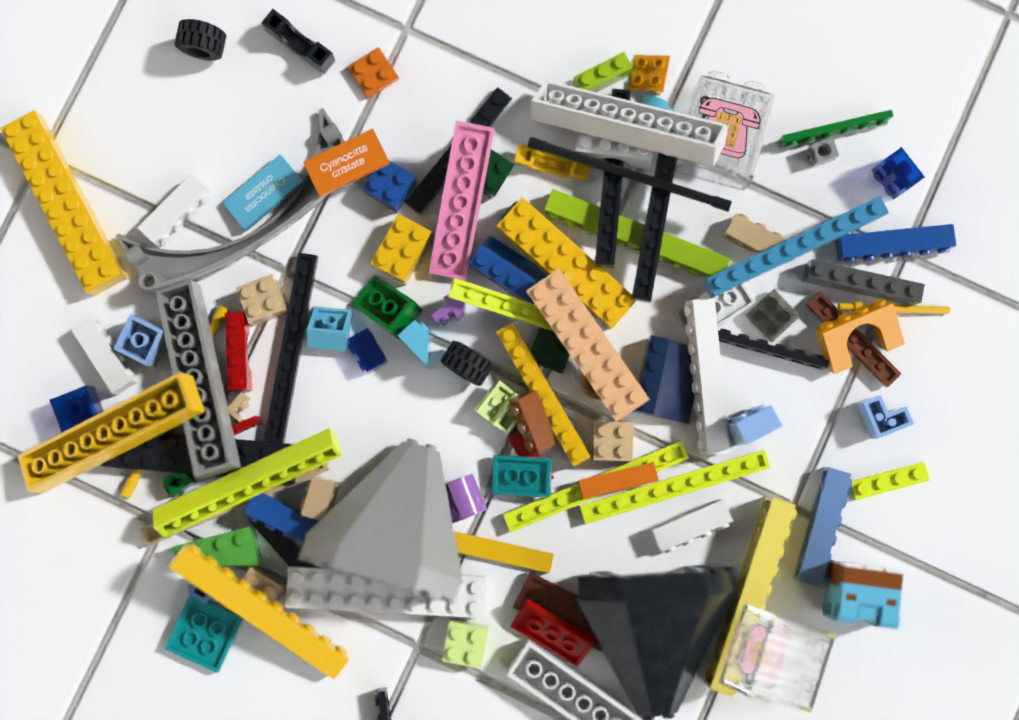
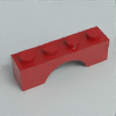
[225,312,252,392]

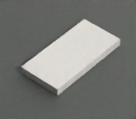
[672,284,757,338]

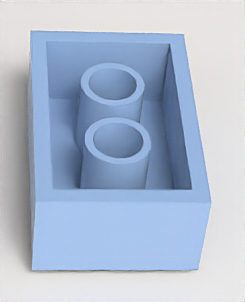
[727,404,783,446]

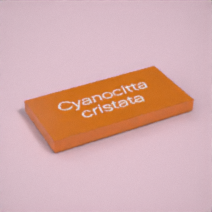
[303,128,390,198]

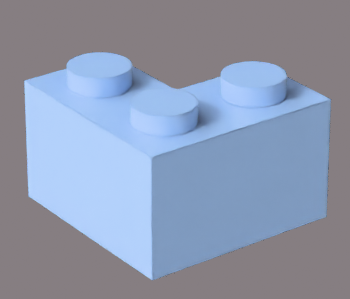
[856,395,914,439]

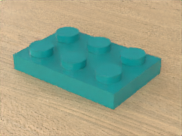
[492,454,552,498]

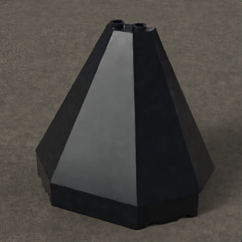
[571,565,736,720]

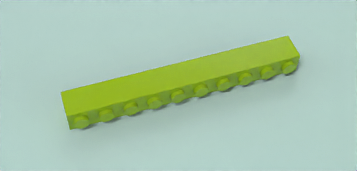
[544,189,730,279]

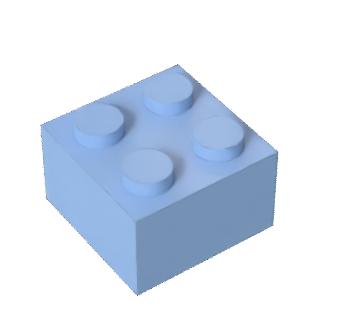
[114,314,167,367]

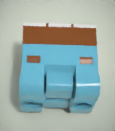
[822,559,904,630]

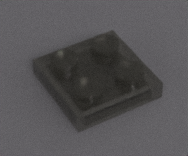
[745,289,800,343]

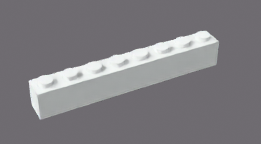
[684,298,730,455]

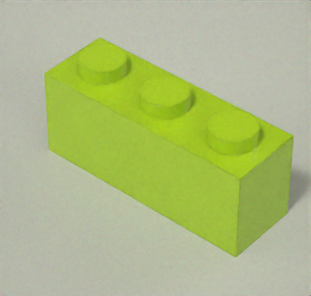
[573,52,633,92]

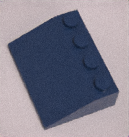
[632,335,695,424]

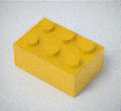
[370,214,433,285]

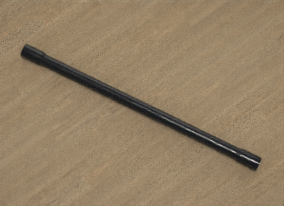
[527,137,732,212]

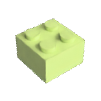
[442,618,489,669]

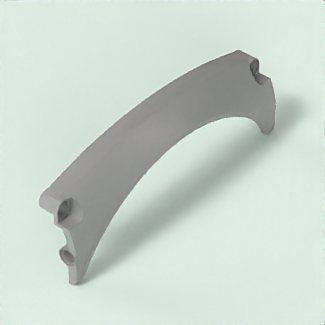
[115,108,345,293]

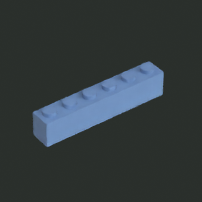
[793,467,852,587]

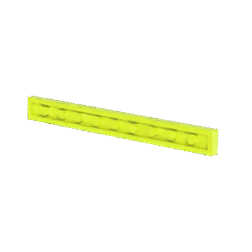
[503,441,689,533]
[579,450,770,524]

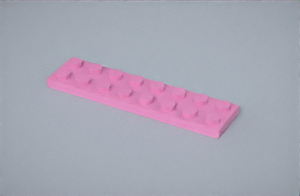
[428,120,495,280]

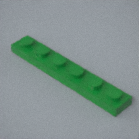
[778,109,894,148]

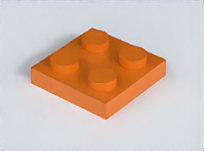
[347,47,399,99]

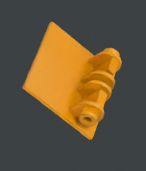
[628,55,671,96]

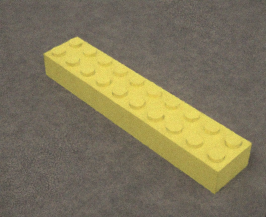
[703,496,797,697]

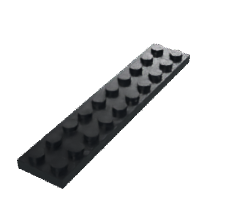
[100,433,296,484]

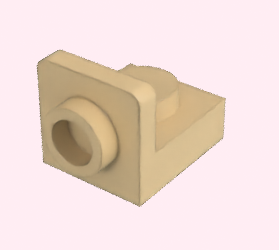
[228,392,251,423]

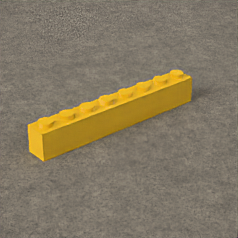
[496,322,591,466]

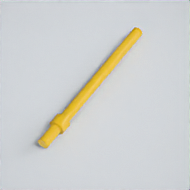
[837,302,950,314]

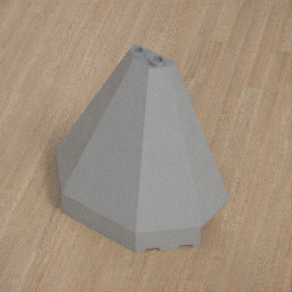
[299,438,463,605]

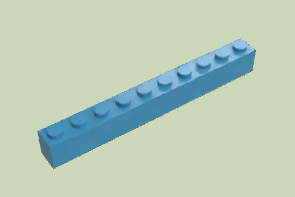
[703,196,889,298]

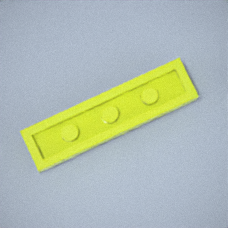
[850,462,930,500]

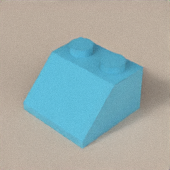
[307,307,352,351]
[398,320,431,367]

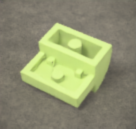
[474,379,518,435]

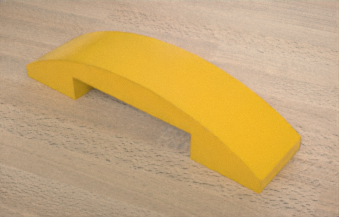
[514,144,590,181]

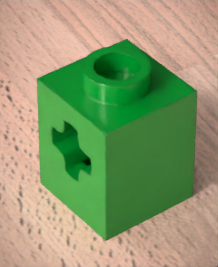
[162,473,197,496]

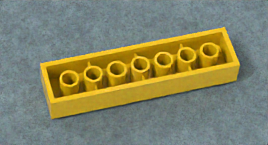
[495,197,636,330]

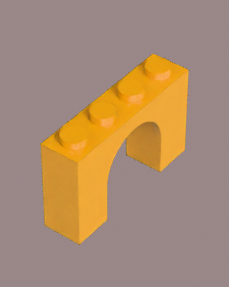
[815,298,905,374]

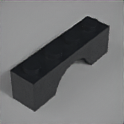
[261,9,336,75]

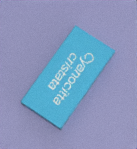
[222,154,304,232]

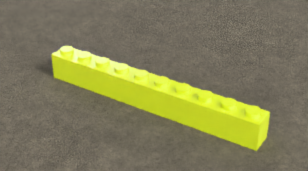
[153,428,342,538]

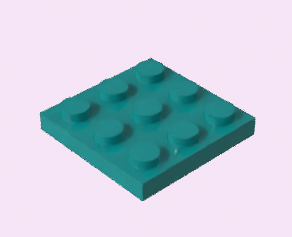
[165,595,244,673]

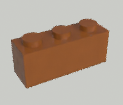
[508,390,557,454]

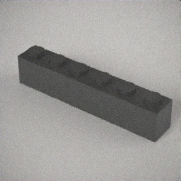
[802,259,925,305]

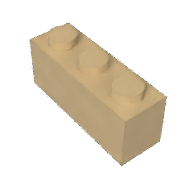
[722,213,786,255]

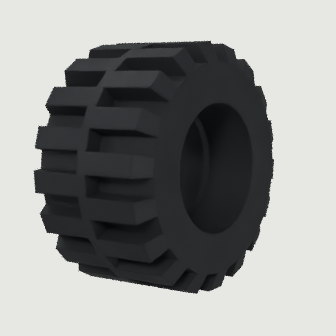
[174,19,227,61]
[440,341,493,386]

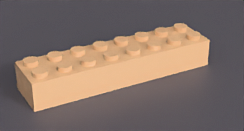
[526,269,649,422]

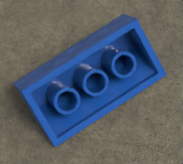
[469,236,547,304]

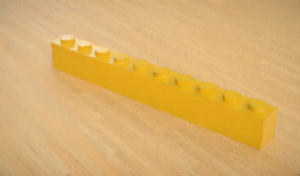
[169,543,349,680]

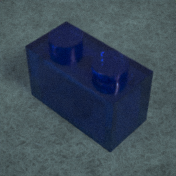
[348,328,389,374]

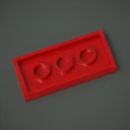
[510,599,596,667]

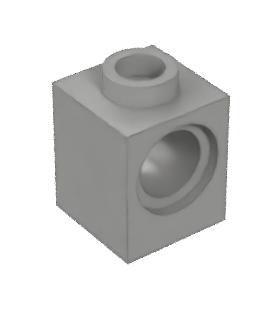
[806,138,839,167]

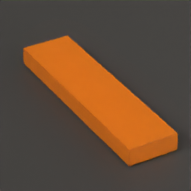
[578,462,659,499]

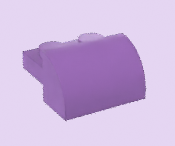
[431,295,466,326]
[445,473,487,524]

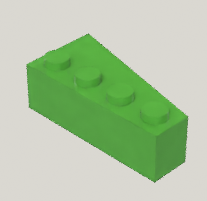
[172,526,263,566]

